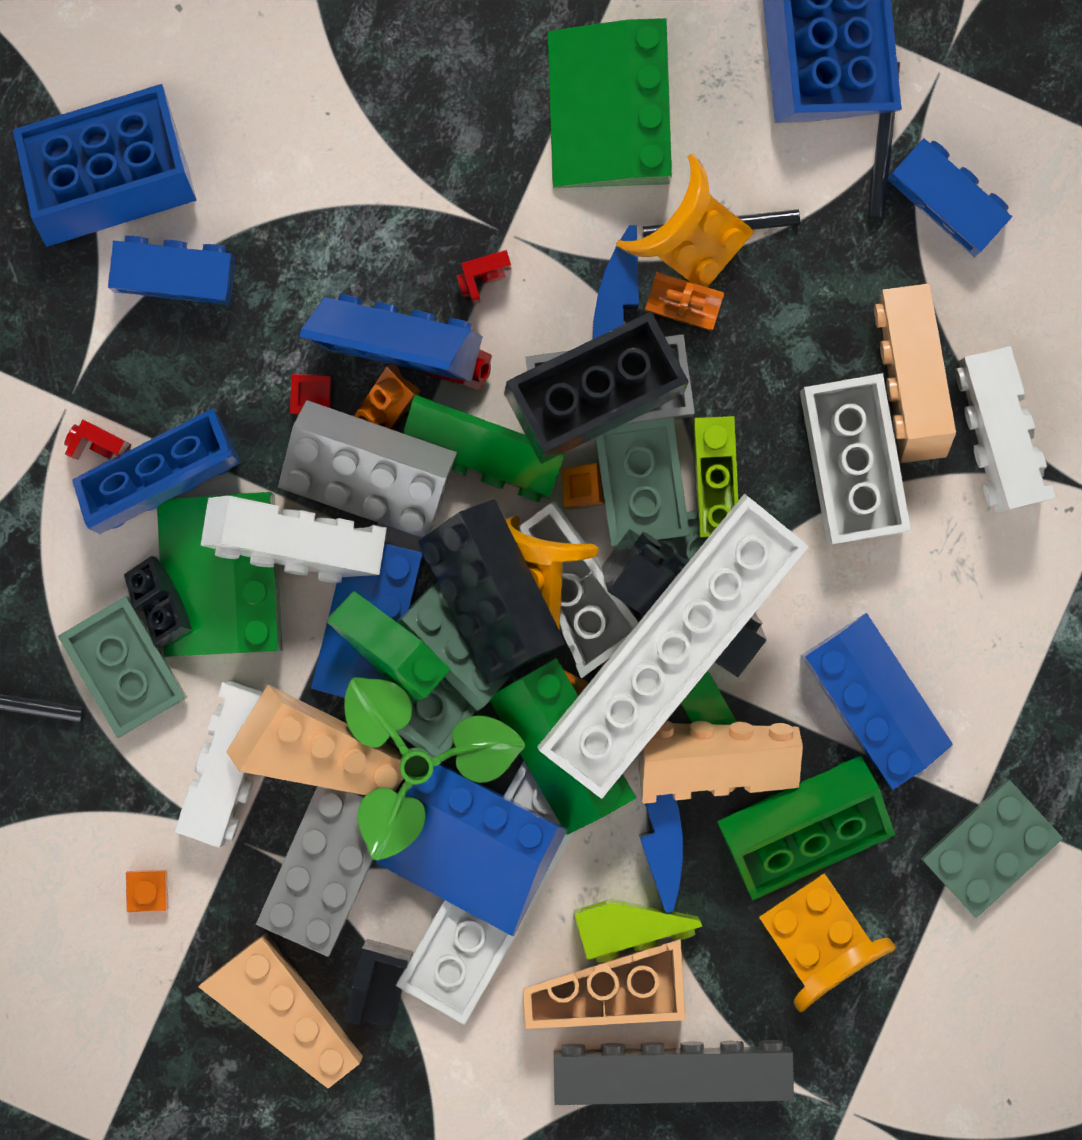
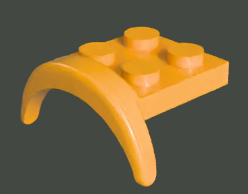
[616,153,755,287]
[505,515,599,631]
[759,873,896,1012]

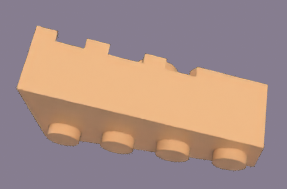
[874,284,956,463]
[523,939,685,1029]

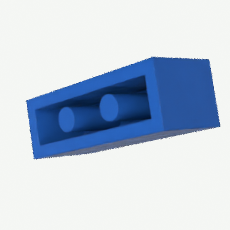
[888,138,1013,258]
[108,235,236,305]

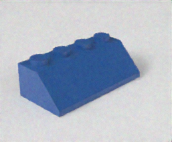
[300,294,483,382]
[72,408,241,534]
[311,544,424,698]
[801,613,953,790]

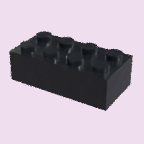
[504,312,689,464]
[418,499,566,684]
[602,529,767,677]

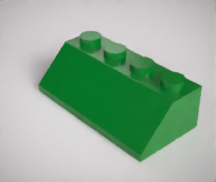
[403,395,566,503]
[490,658,636,835]
[717,756,895,901]

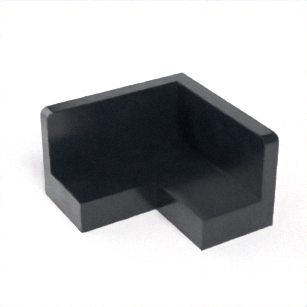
[344,939,413,1027]

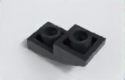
[124,556,192,648]

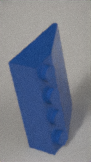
[763,0,902,123]
[13,84,197,247]
[376,763,568,936]

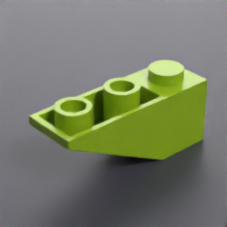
[692,416,738,537]
[574,899,702,963]

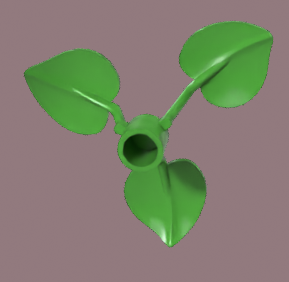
[344,677,525,860]

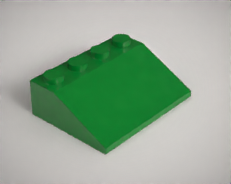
[548,18,672,188]
[157,492,283,657]

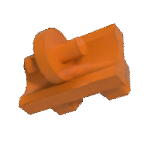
[645,272,724,332]
[354,363,421,430]

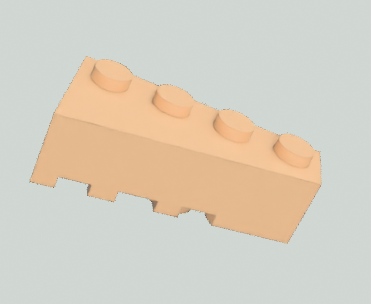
[226,685,403,795]
[639,721,803,804]
[198,932,363,1088]

